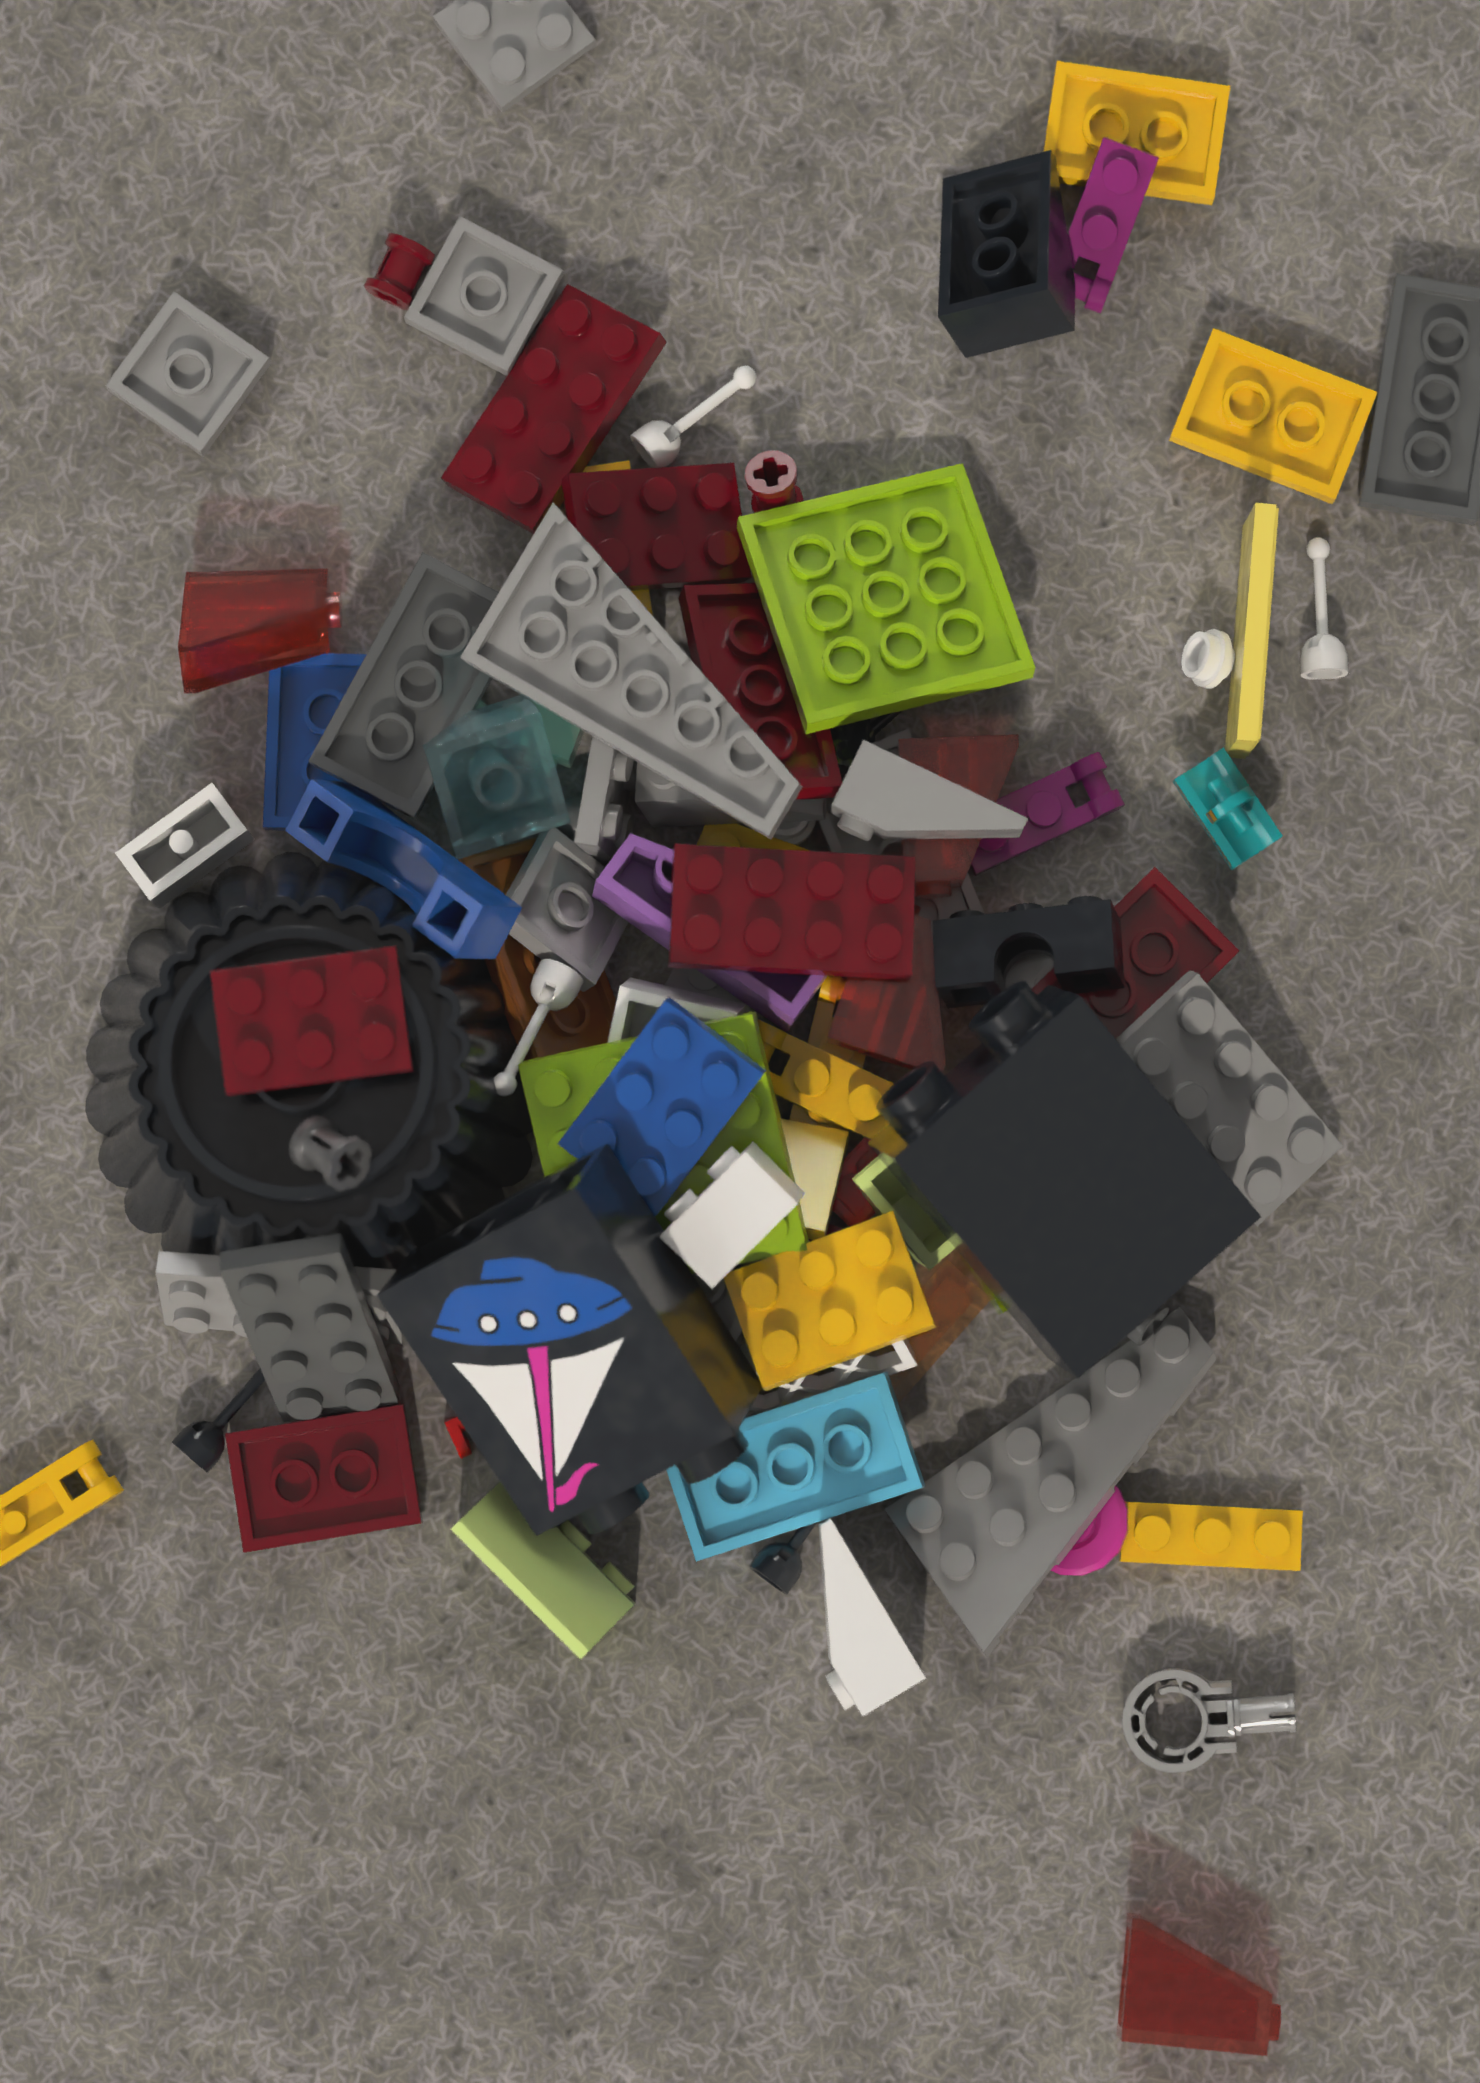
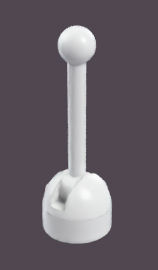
[630,366,756,468]
[1300,537,1348,679]
[494,959,584,1096]

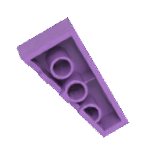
[592,833,827,1033]

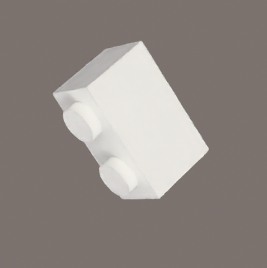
[115,783,255,909]
[660,1142,805,1288]

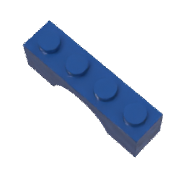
[285,779,523,959]

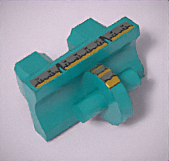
[1173,747,1283,871]

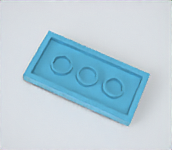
[666,1371,925,1562]

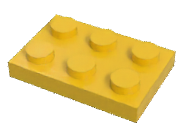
[1043,61,1230,205]
[1169,328,1378,504]
[723,1211,936,1391]

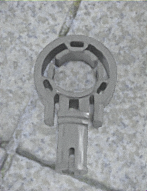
[1122,1667,1297,1773]

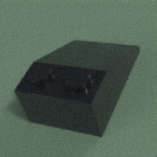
[938,150,1075,358]

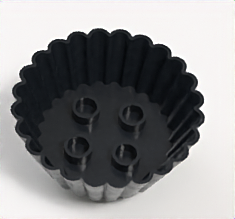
[85,852,533,1270]

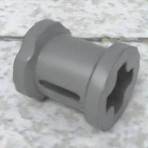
[290,1116,372,1191]

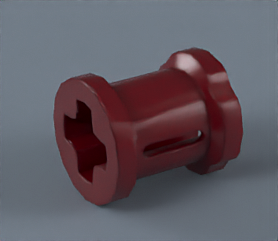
[364,233,436,310]
[744,450,804,513]

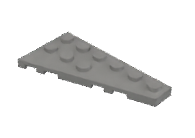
[460,503,802,839]
[885,1307,1216,1658]

